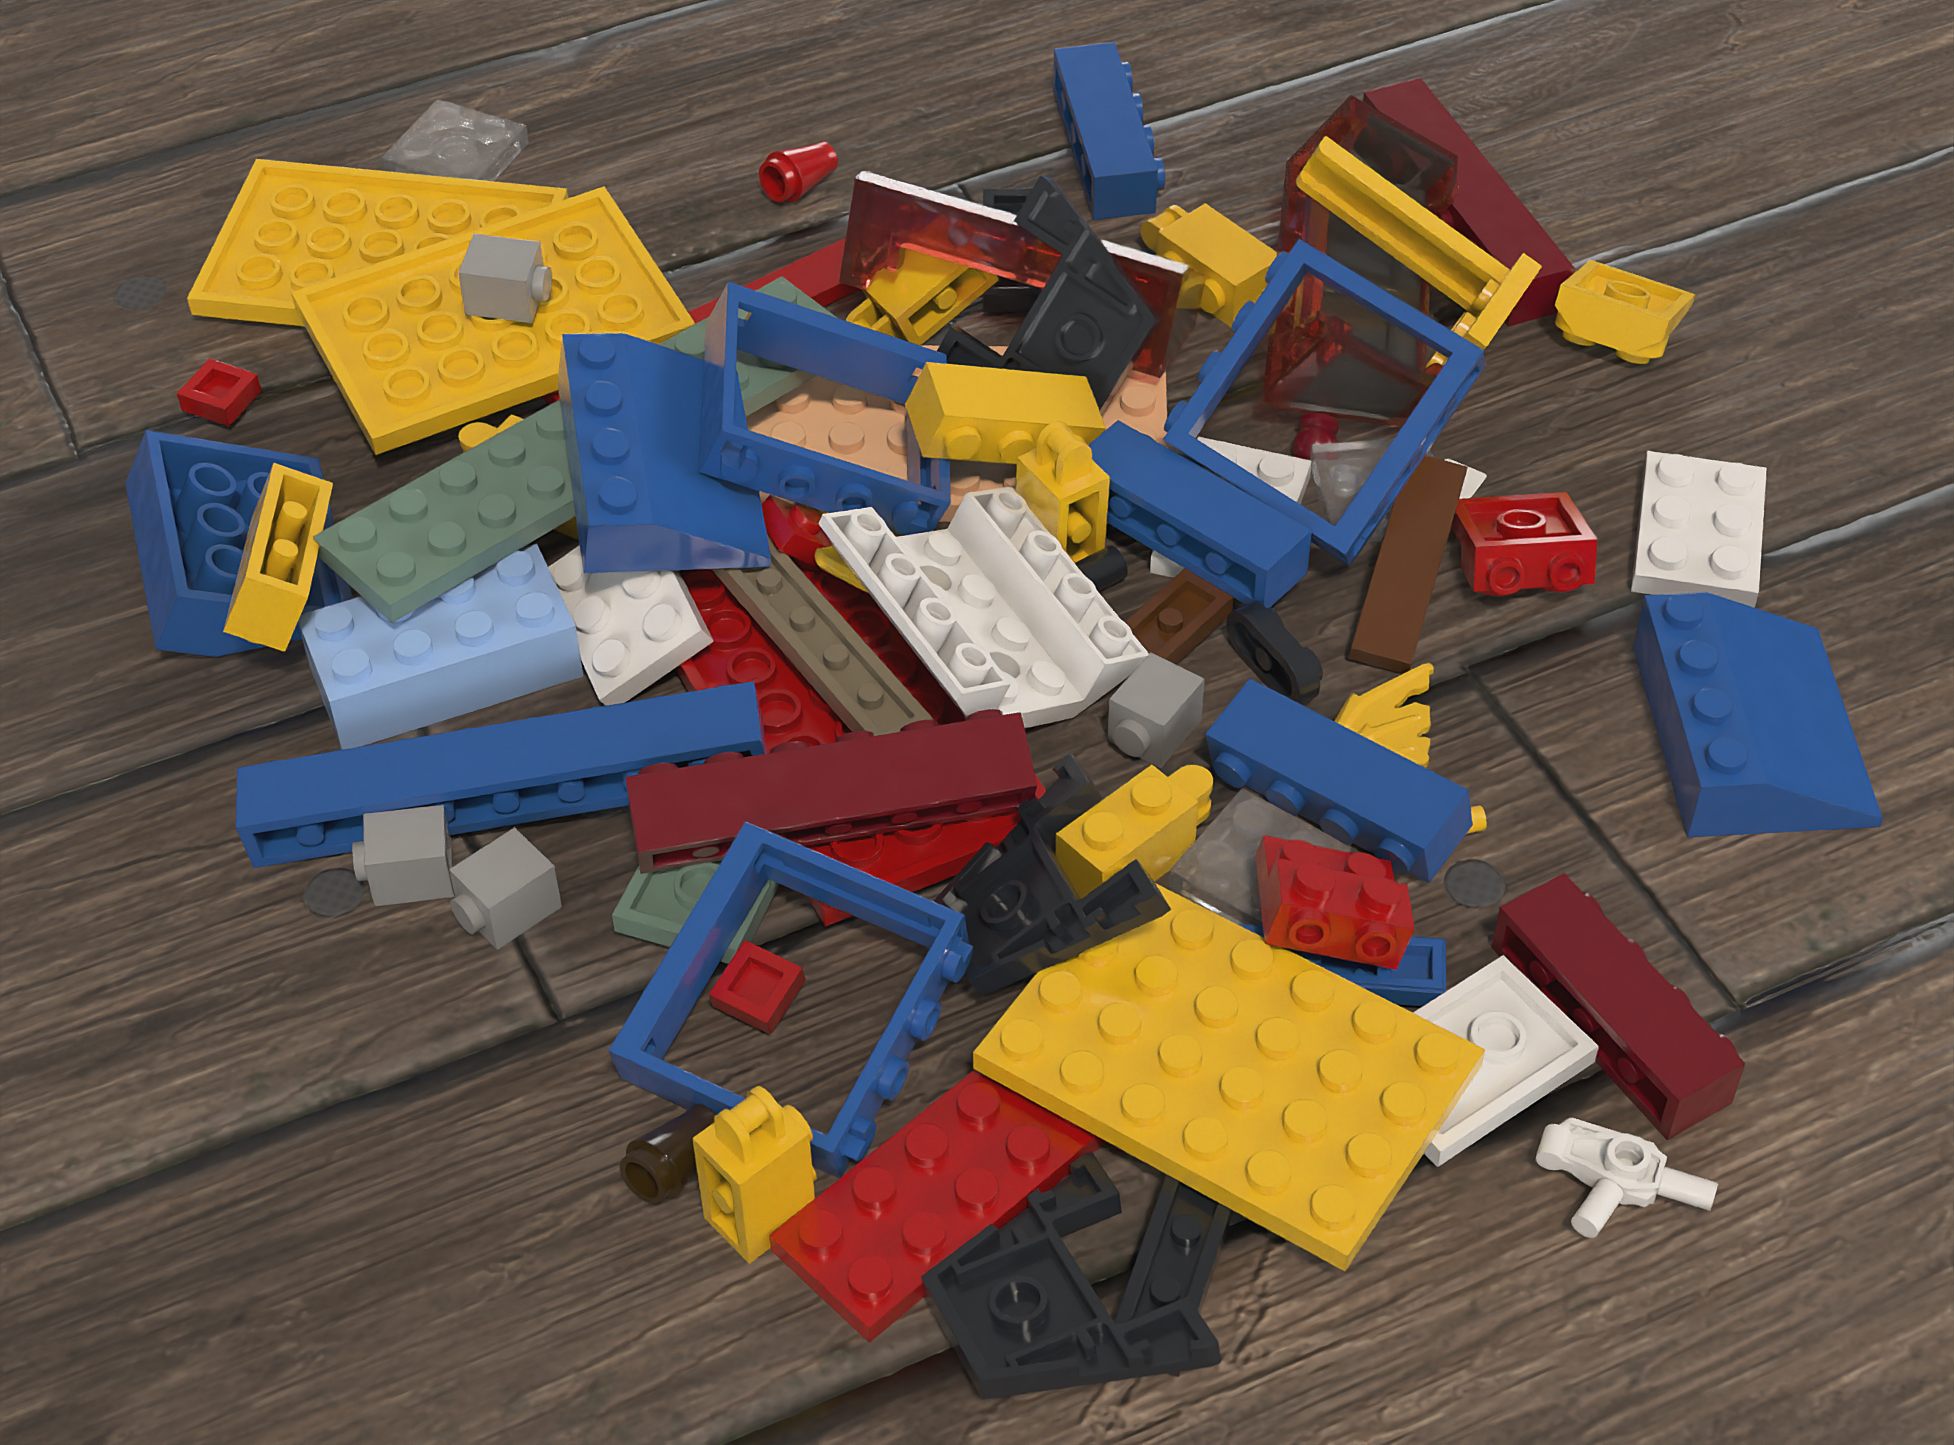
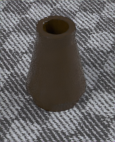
[620,1104,716,1204]

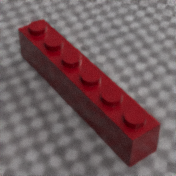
[1356,78,1575,327]
[625,709,1037,874]

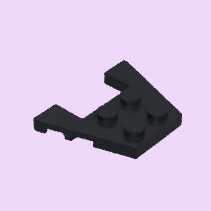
[937,176,1162,416]
[934,752,1172,996]
[921,1151,1221,1400]

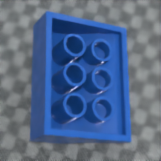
[558,333,771,573]
[125,430,353,657]
[1633,592,1883,838]

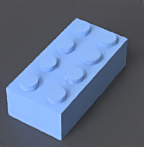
[298,544,584,749]

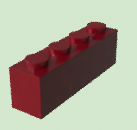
[1491,873,1745,1141]

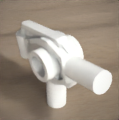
[1536,1118,1718,1238]

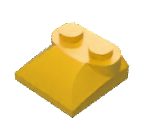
[1555,260,1696,364]

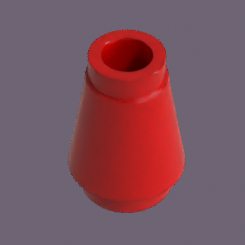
[759,142,838,203]

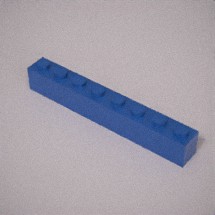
[236,681,767,868]

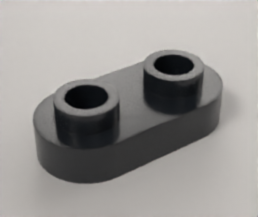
[1227,601,1323,704]

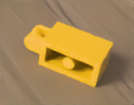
[1140,203,1279,328]
[845,212,999,345]
[1016,421,1110,563]
[1055,765,1213,899]
[692,1086,817,1264]

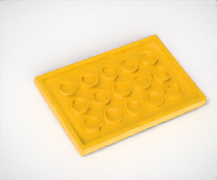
[187,159,568,326]
[291,186,695,455]
[973,866,1485,1271]

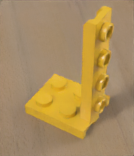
[1296,136,1542,402]

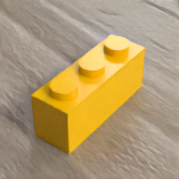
[905,362,1106,464]
[223,463,333,652]

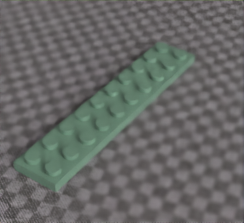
[313,276,837,623]

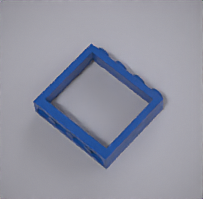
[1163,239,1486,567]
[699,282,951,536]
[608,821,973,1179]

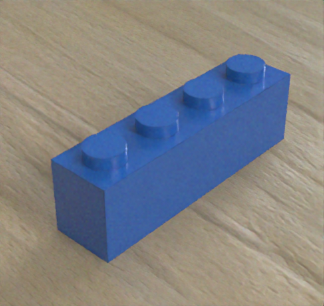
[1053,42,1165,220]
[1088,420,1312,608]
[1205,678,1473,883]

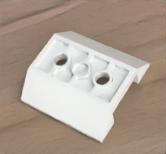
[818,486,1149,728]

